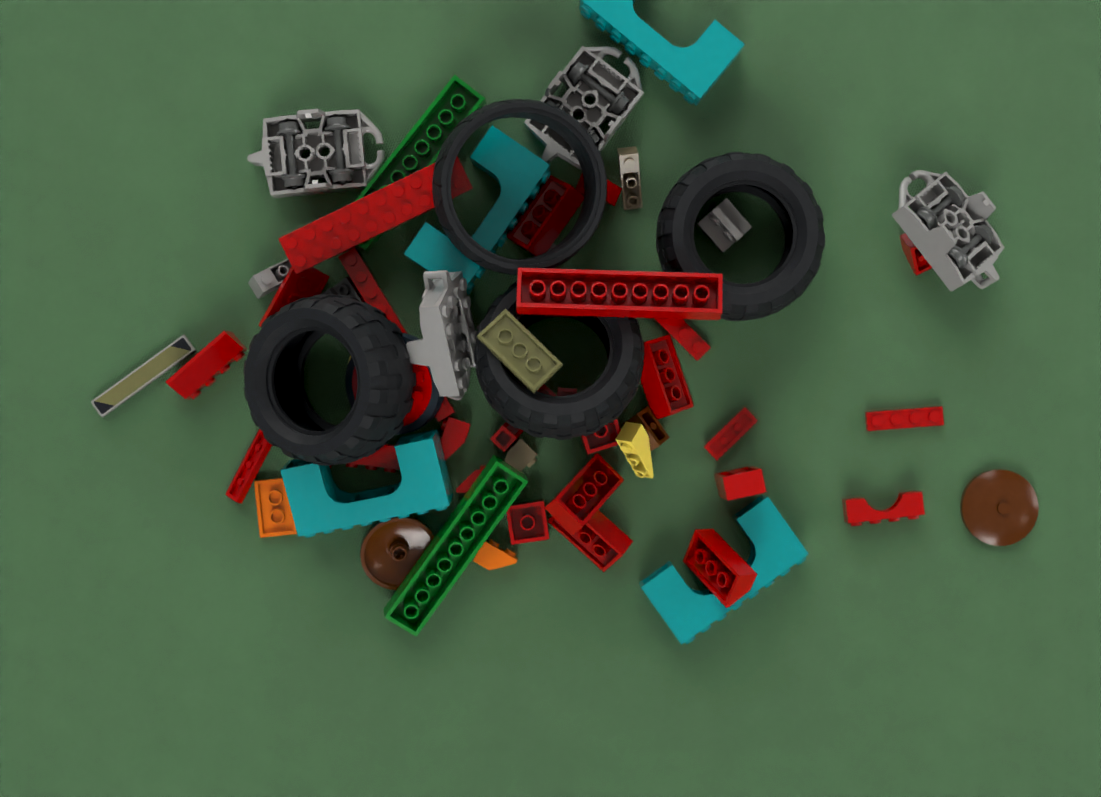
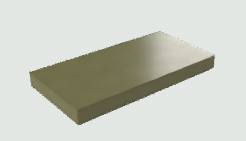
[477,309,563,394]

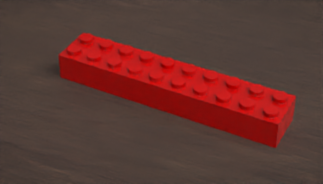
[278,156,473,275]
[516,268,723,320]

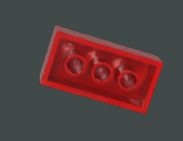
[545,453,624,536]
[714,466,767,501]

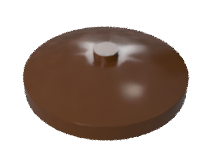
[960,469,1039,546]
[360,516,434,590]

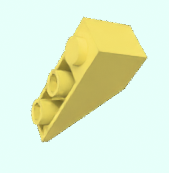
[615,422,654,479]

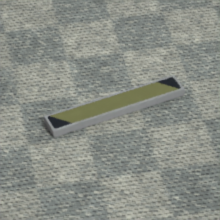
[91,335,196,417]

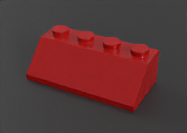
[507,175,584,257]
[166,330,247,400]
[641,334,694,419]
[547,510,633,572]
[683,528,757,608]

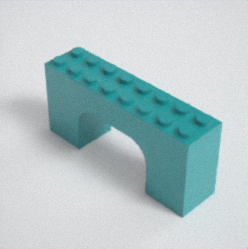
[579,0,745,106]
[404,125,551,295]
[280,429,454,538]
[639,495,809,645]

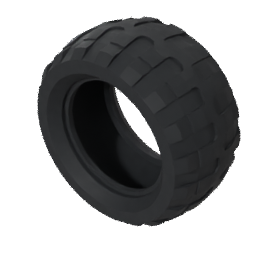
[656,152,826,321]
[474,281,645,440]
[243,294,416,466]

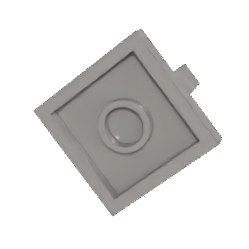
[697,198,752,253]

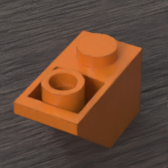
[473,539,518,571]

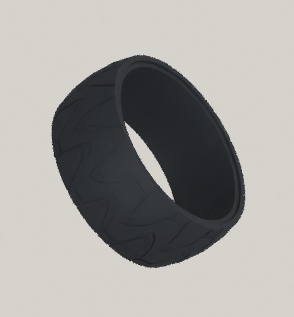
[432,99,607,275]

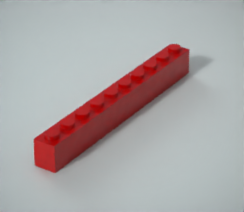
[338,247,456,422]

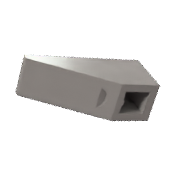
[248,258,292,299]

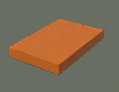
[254,478,297,538]

